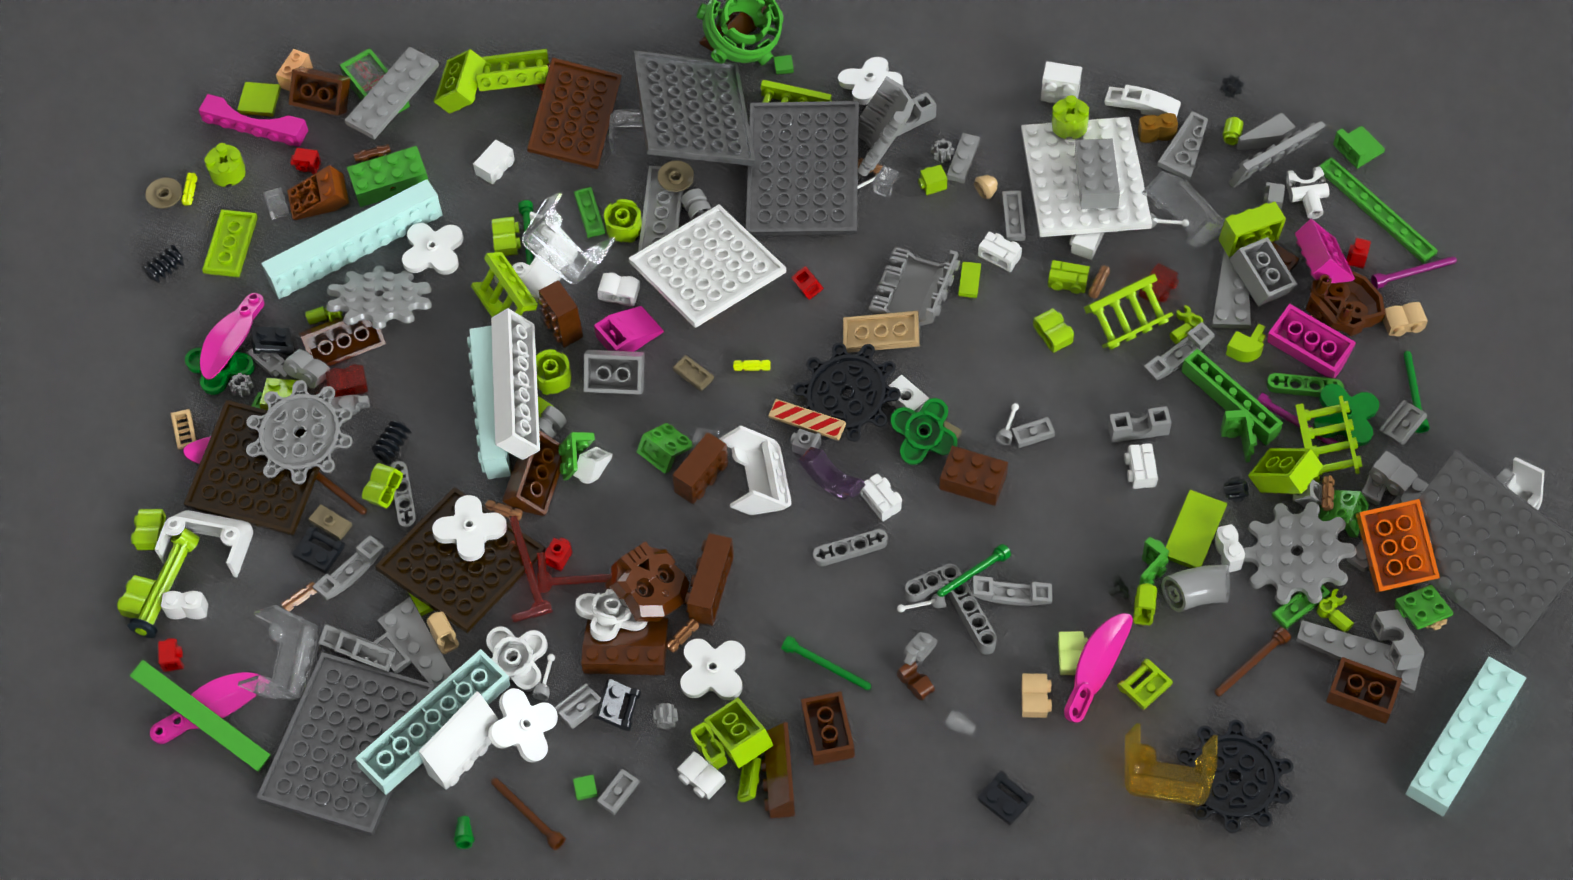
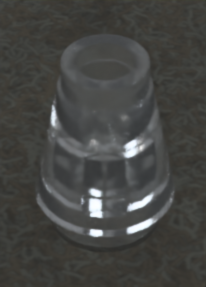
[945,710,977,736]

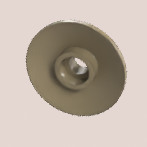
[657,161,694,192]
[145,178,182,209]

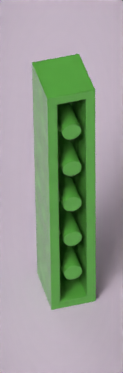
[1182,349,1283,446]

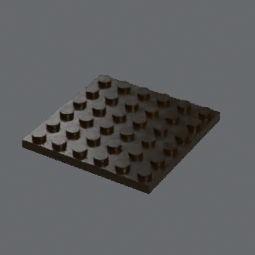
[184,400,320,536]
[375,487,545,633]

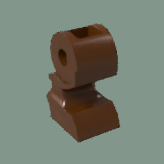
[897,662,935,701]

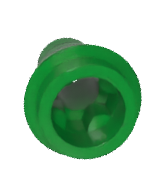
[453,816,475,849]

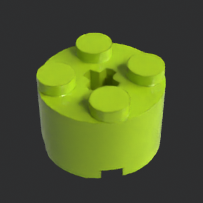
[1052,95,1089,139]
[204,143,246,187]
[604,199,642,243]
[536,349,572,395]

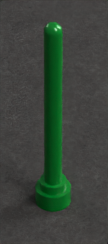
[518,200,534,265]
[1404,351,1430,433]
[937,544,1011,597]
[781,635,871,690]

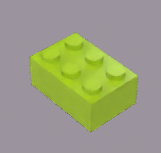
[434,49,486,114]
[1219,202,1286,257]
[1248,448,1323,494]
[704,697,774,768]

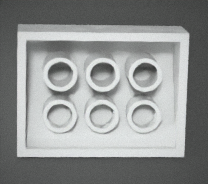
[419,691,499,790]

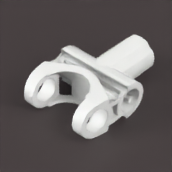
[1286,167,1329,219]

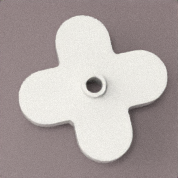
[838,57,903,105]
[402,223,463,275]
[432,495,507,561]
[575,589,648,641]
[486,627,548,692]
[680,639,745,700]
[489,688,558,762]

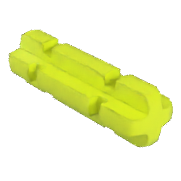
[181,173,197,206]
[733,360,771,371]

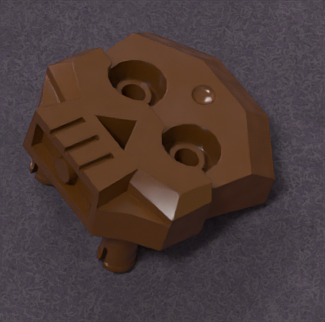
[1306,271,1385,337]
[605,541,690,622]

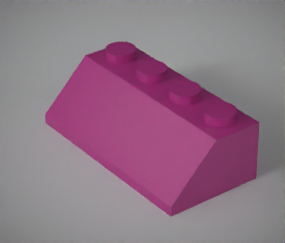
[1295,219,1355,283]
[1267,304,1356,379]

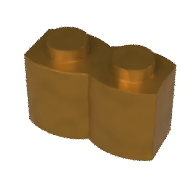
[1138,113,1178,143]

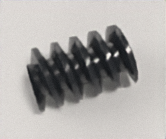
[142,245,184,283]
[372,420,411,464]

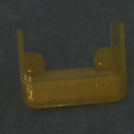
[1125,723,1217,806]

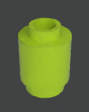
[1223,117,1244,145]

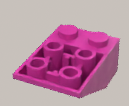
[594,306,664,352]

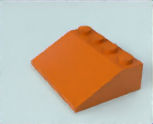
[1356,499,1440,593]

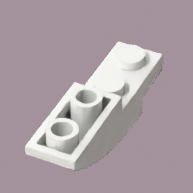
[1105,85,1181,118]

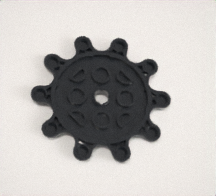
[793,342,901,442]
[1175,720,1294,833]

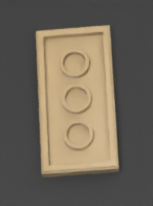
[843,311,920,353]

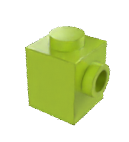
[918,164,947,195]

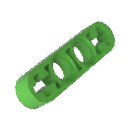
[1266,373,1344,397]

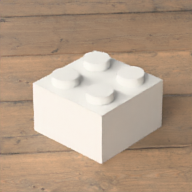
[1041,61,1082,103]

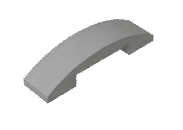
[1144,322,1215,381]
[312,535,384,600]
[972,576,1052,606]

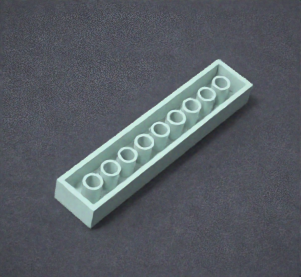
[261,179,443,299]

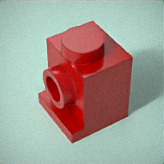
[291,148,321,175]
[1346,238,1371,269]
[791,266,824,300]
[542,538,573,571]
[158,638,184,672]

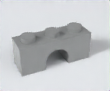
[896,92,936,137]
[1108,406,1171,443]
[1371,609,1424,670]

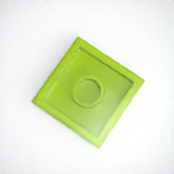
[237,82,281,117]

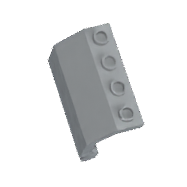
[858,76,915,176]
[868,247,960,327]

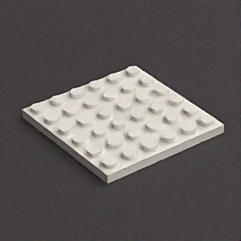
[629,204,786,328]

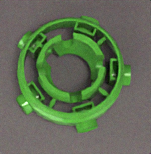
[696,0,784,66]

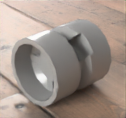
[681,188,712,221]
[539,406,567,438]

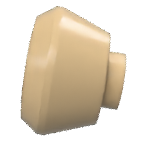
[974,175,998,199]

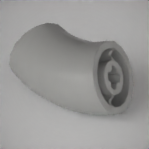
[1161,564,1230,612]

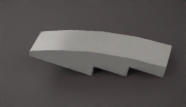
[318,624,396,672]

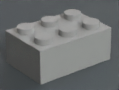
[1229,237,1297,307]
[584,350,645,394]

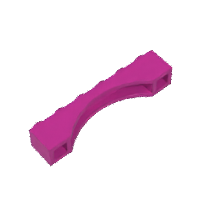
[199,94,308,147]

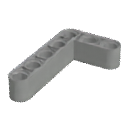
[905,564,997,655]

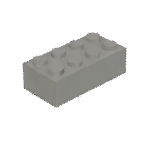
[1074,138,1120,209]

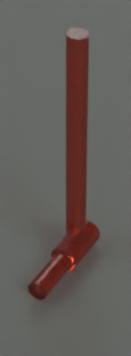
[509,516,553,622]
[537,552,611,593]

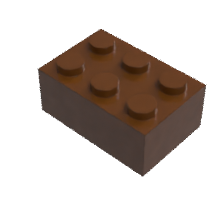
[288,67,351,116]
[538,280,583,348]
[673,432,728,504]
[939,446,1008,506]
[1326,657,1402,724]
[801,691,855,766]

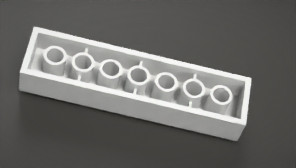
[491,308,540,460]

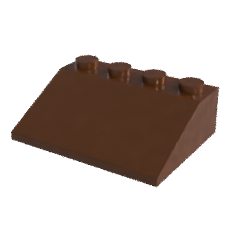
[581,618,668,675]

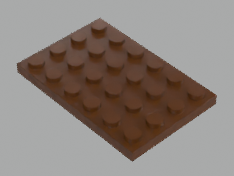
[527,57,622,169]

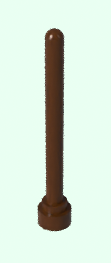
[316,472,367,515]
[1215,627,1291,696]
[491,778,566,850]

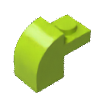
[1226,324,1266,362]

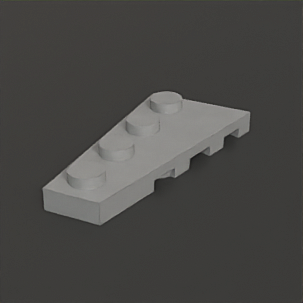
[1157,111,1208,181]

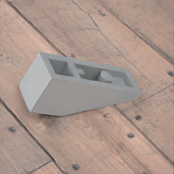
[1237,113,1296,151]

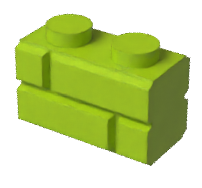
[1048,260,1090,294]

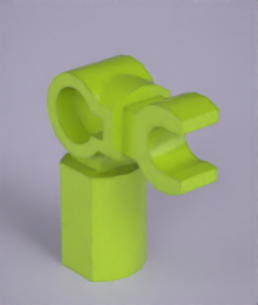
[305,305,343,325]
[1169,305,1203,344]
[1317,588,1354,633]

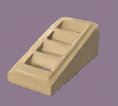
[170,409,197,450]

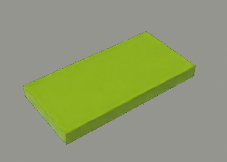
[202,209,258,277]
[1165,490,1227,568]

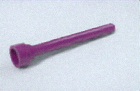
[1371,256,1457,289]
[1257,393,1339,445]

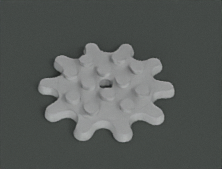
[326,266,432,329]
[246,380,353,484]
[1243,502,1357,605]

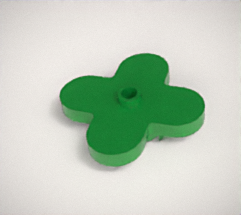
[185,348,255,395]
[1313,384,1379,446]
[891,398,958,465]

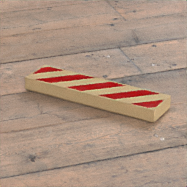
[768,399,846,441]

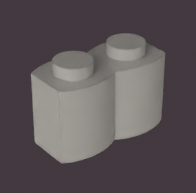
[283,349,330,388]
[1369,451,1418,497]

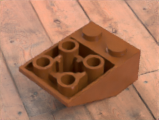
[287,165,349,220]

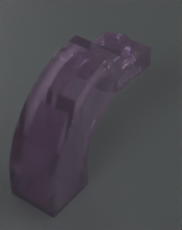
[799,447,865,500]

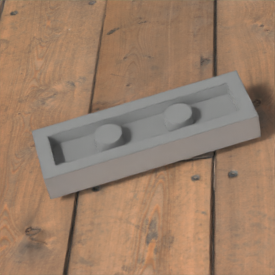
[947,133,980,184]
[1002,191,1026,241]

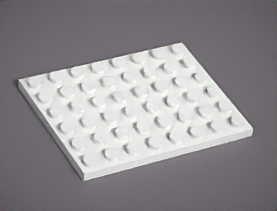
[1021,117,1152,237]

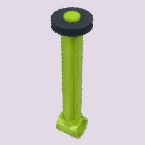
[127,527,199,638]

